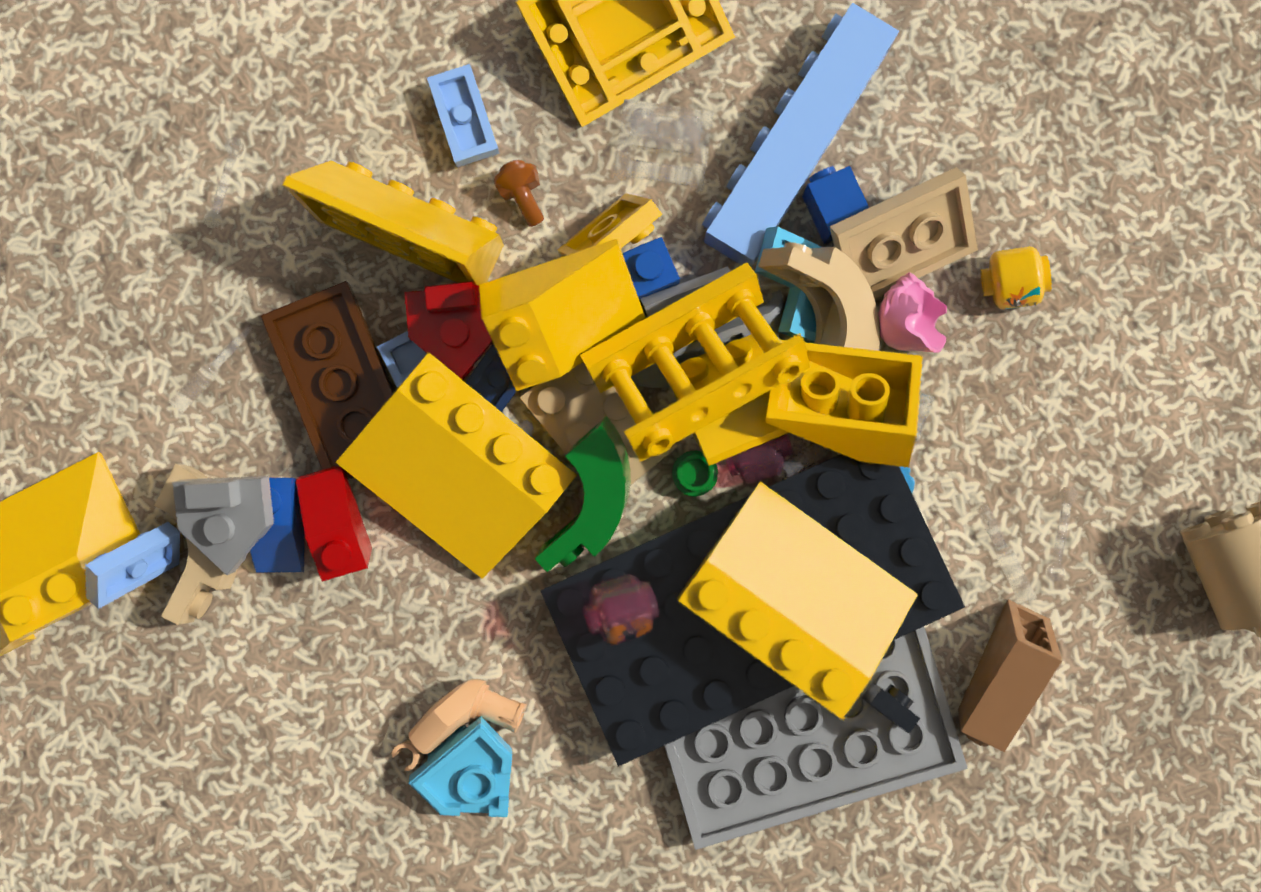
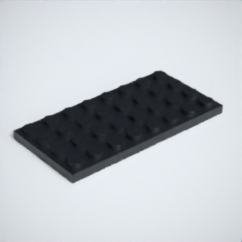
[540,454,965,767]

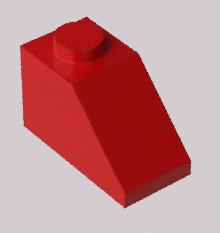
[296,465,372,582]

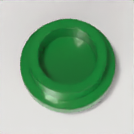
[672,450,718,497]

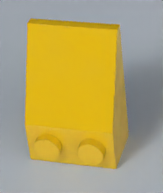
[479,239,645,391]
[766,340,923,468]

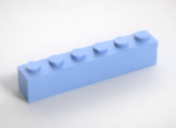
[702,2,899,268]

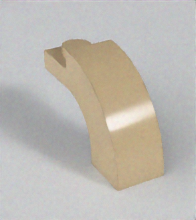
[758,242,880,351]
[154,463,237,625]

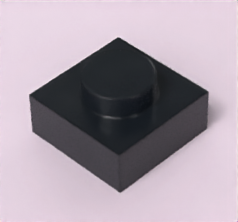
[861,683,921,734]

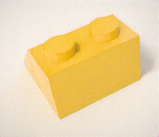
[674,334,789,466]

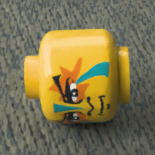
[980,246,1052,309]

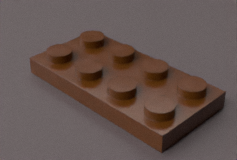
[261,281,394,480]

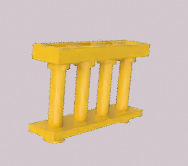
[580,262,810,463]

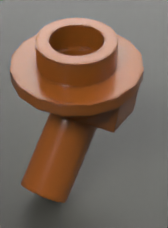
[494,160,544,227]

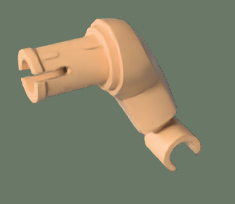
[392,679,527,771]

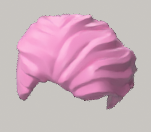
[878,272,947,353]

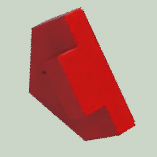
[405,282,493,380]

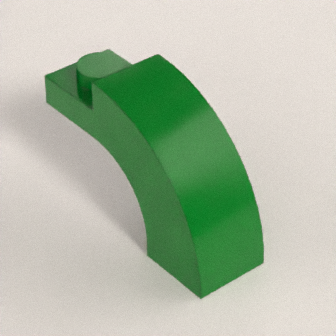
[534,416,631,572]

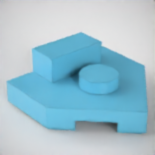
[409,716,512,817]

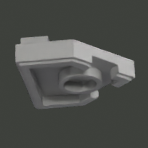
[172,476,274,575]

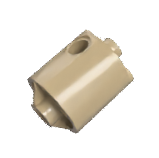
[1180,501,1261,638]

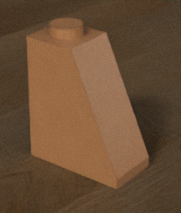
[958,599,1062,752]

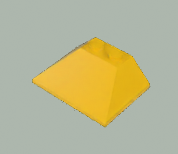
[515,0,735,127]
[0,452,140,657]

